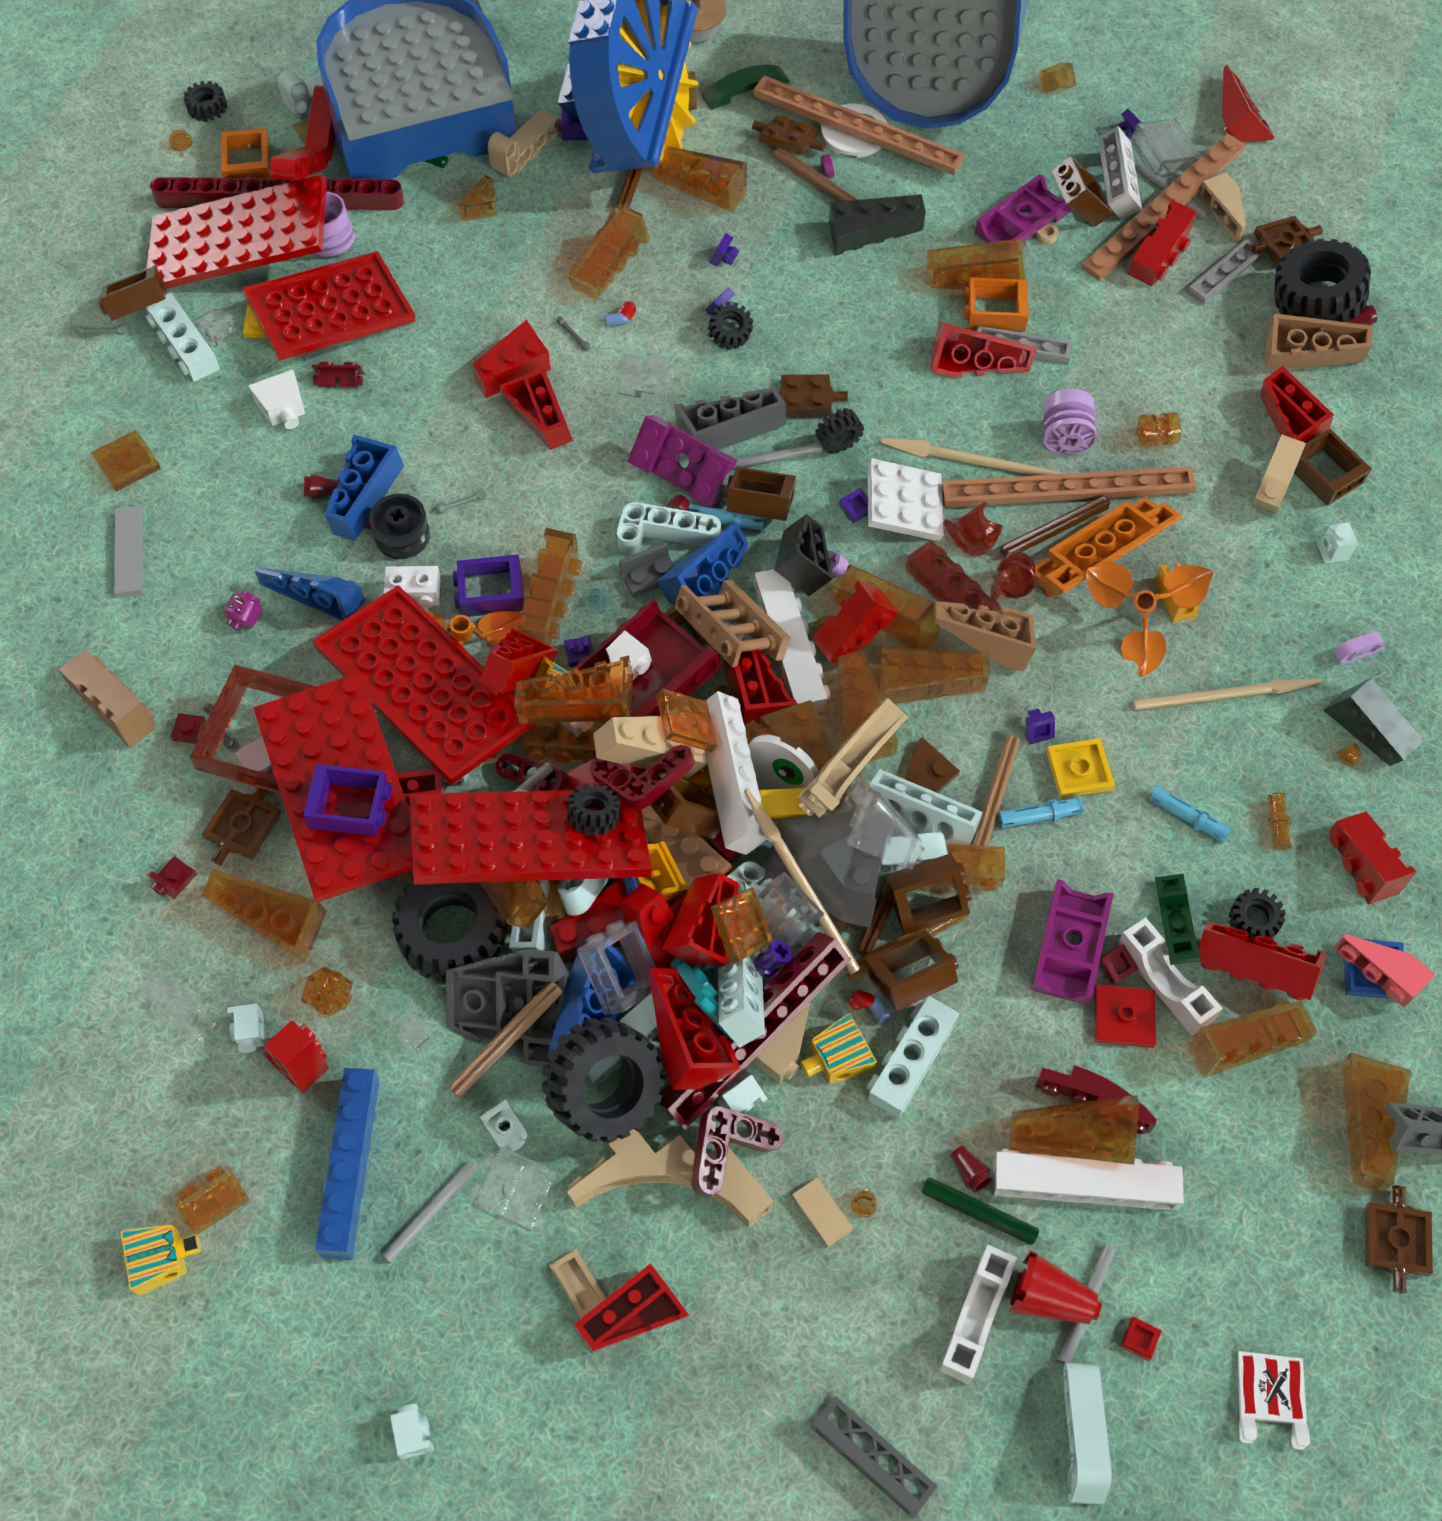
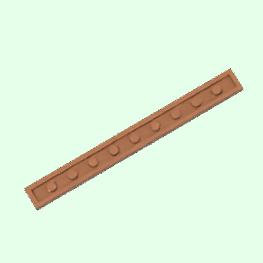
[753,76,965,176]
[1082,133,1246,282]
[942,467,1196,508]

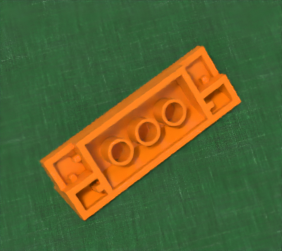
[1028,497,1182,598]

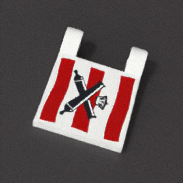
[1238,1351,1310,1450]

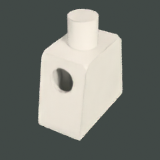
[249,369,305,429]

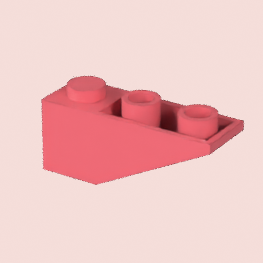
[1334,934,1435,1007]

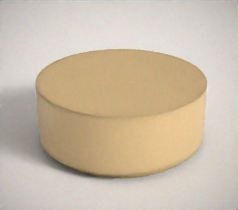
[1035,223,1059,245]

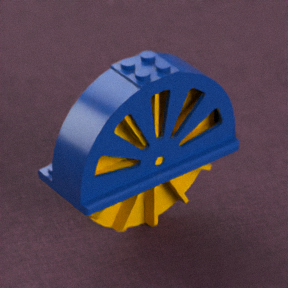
[557,0,698,174]

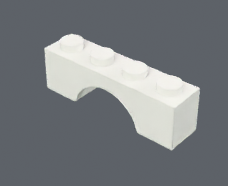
[549,631,652,737]
[1117,917,1223,1036]
[939,1245,1017,1385]

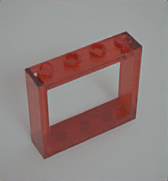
[190,664,316,793]

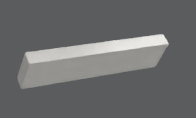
[1186,238,1265,305]
[976,325,1072,364]
[114,506,143,598]

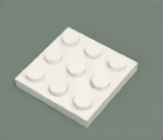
[868,458,944,541]

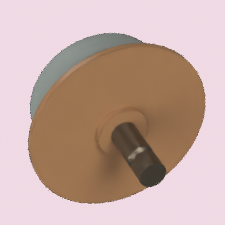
[686,0,726,42]

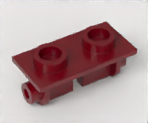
[311,361,365,388]

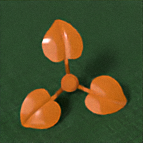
[1086,563,1213,677]
[426,611,526,648]

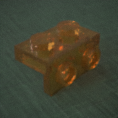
[945,844,1005,891]
[174,1165,250,1235]

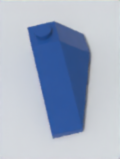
[657,522,749,611]
[255,567,365,621]

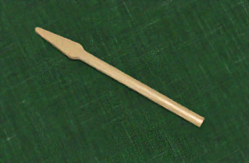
[880,438,1060,476]
[1132,678,1323,711]
[744,788,860,974]

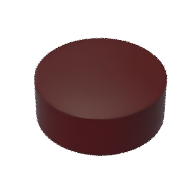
[666,494,689,511]

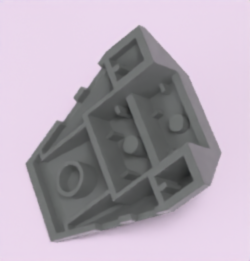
[765,810,896,928]
[446,949,569,1067]

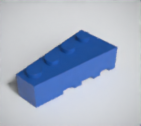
[325,434,404,541]
[548,936,640,1053]

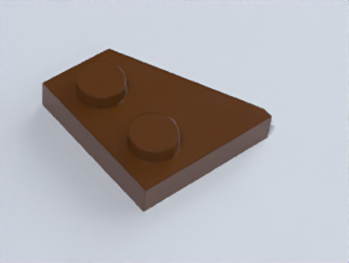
[905,737,960,793]

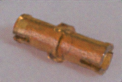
[1267,792,1292,850]

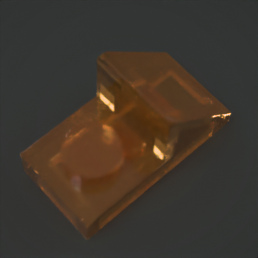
[459,175,497,222]

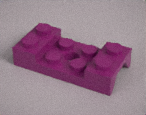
[975,174,1072,259]
[627,415,738,507]
[1031,879,1114,1006]

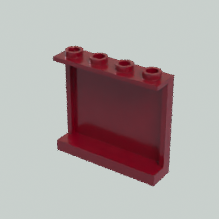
[574,599,722,717]

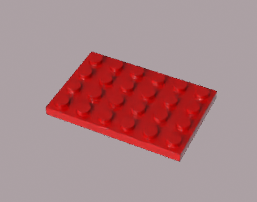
[243,251,415,361]

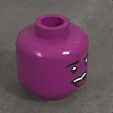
[223,590,263,631]

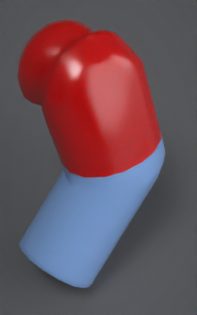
[605,301,636,327]
[848,990,890,1024]

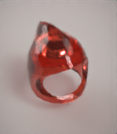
[943,501,1003,556]
[990,552,1036,601]

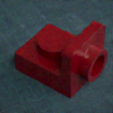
[147,856,197,899]

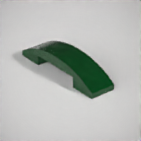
[701,64,790,110]
[1155,874,1200,965]

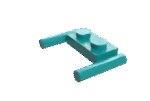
[671,958,732,1040]

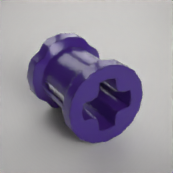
[754,940,792,977]

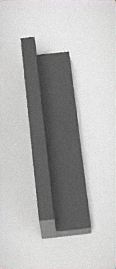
[1385,1102,1442,1155]
[811,1396,938,1519]

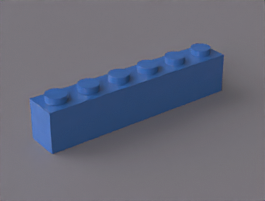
[315,1068,380,1260]

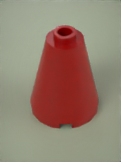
[1009,1250,1102,1325]

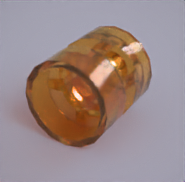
[1137,412,1181,447]

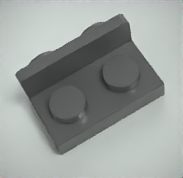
[619,543,675,597]

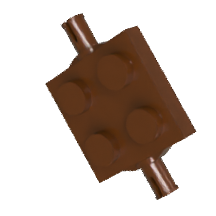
[752,116,826,155]
[1251,216,1323,265]
[778,374,848,417]
[202,782,281,866]
[1365,1185,1433,1294]

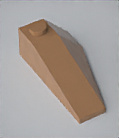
[934,601,1036,672]

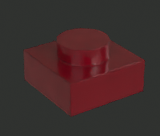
[171,713,206,744]
[1099,944,1139,985]

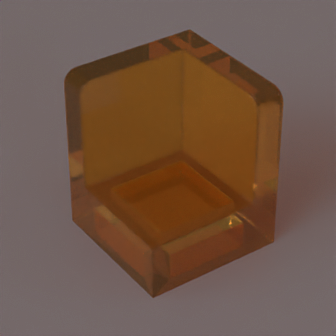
[1039,62,1077,93]

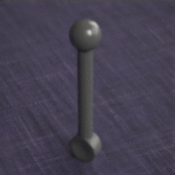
[556,316,590,351]
[204,703,235,748]

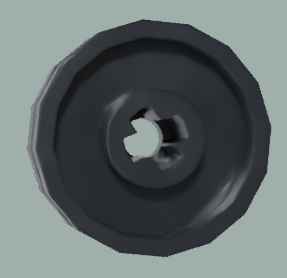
[369,494,430,559]

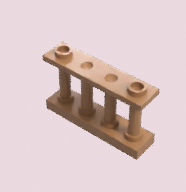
[674,580,791,667]

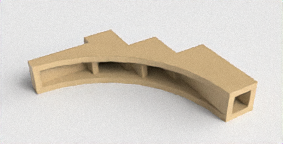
[797,698,908,818]
[567,1129,773,1227]

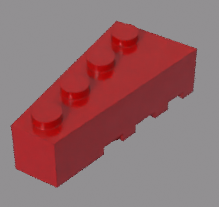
[479,628,558,695]
[1198,922,1328,1000]

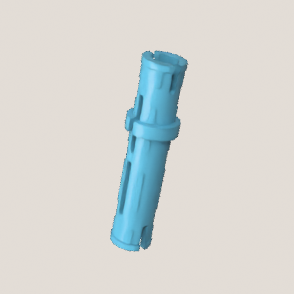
[689,504,765,532]
[1148,785,1231,843]
[998,796,1084,829]

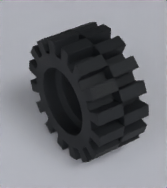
[183,81,228,122]
[708,302,753,350]
[815,408,864,454]
[567,783,620,836]
[1229,888,1286,939]

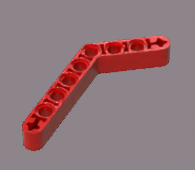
[270,85,335,181]

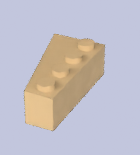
[593,715,708,779]

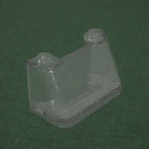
[838,773,925,870]

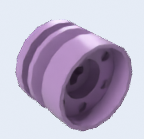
[314,192,355,257]
[1042,389,1097,454]

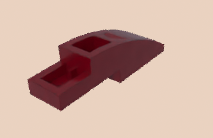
[1035,1065,1157,1135]

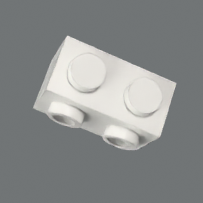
[384,566,441,608]

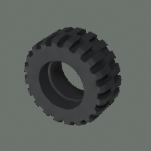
[1274,239,1371,322]
[392,882,507,983]
[542,1018,665,1143]

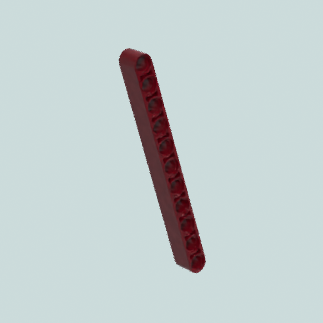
[150,177,404,210]

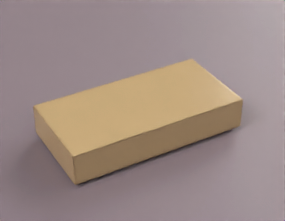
[792,1178,853,1248]
[549,1249,606,1318]

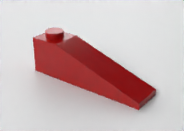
[1222,65,1275,142]
[930,321,1037,378]
[648,968,740,1090]

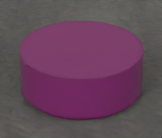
[820,154,835,178]

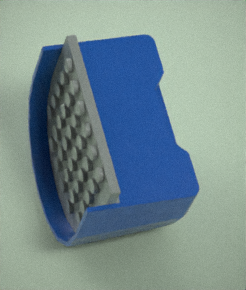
[316,0,516,179]
[843,0,1029,129]

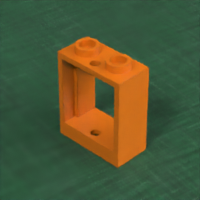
[221,128,272,178]
[963,277,1029,332]

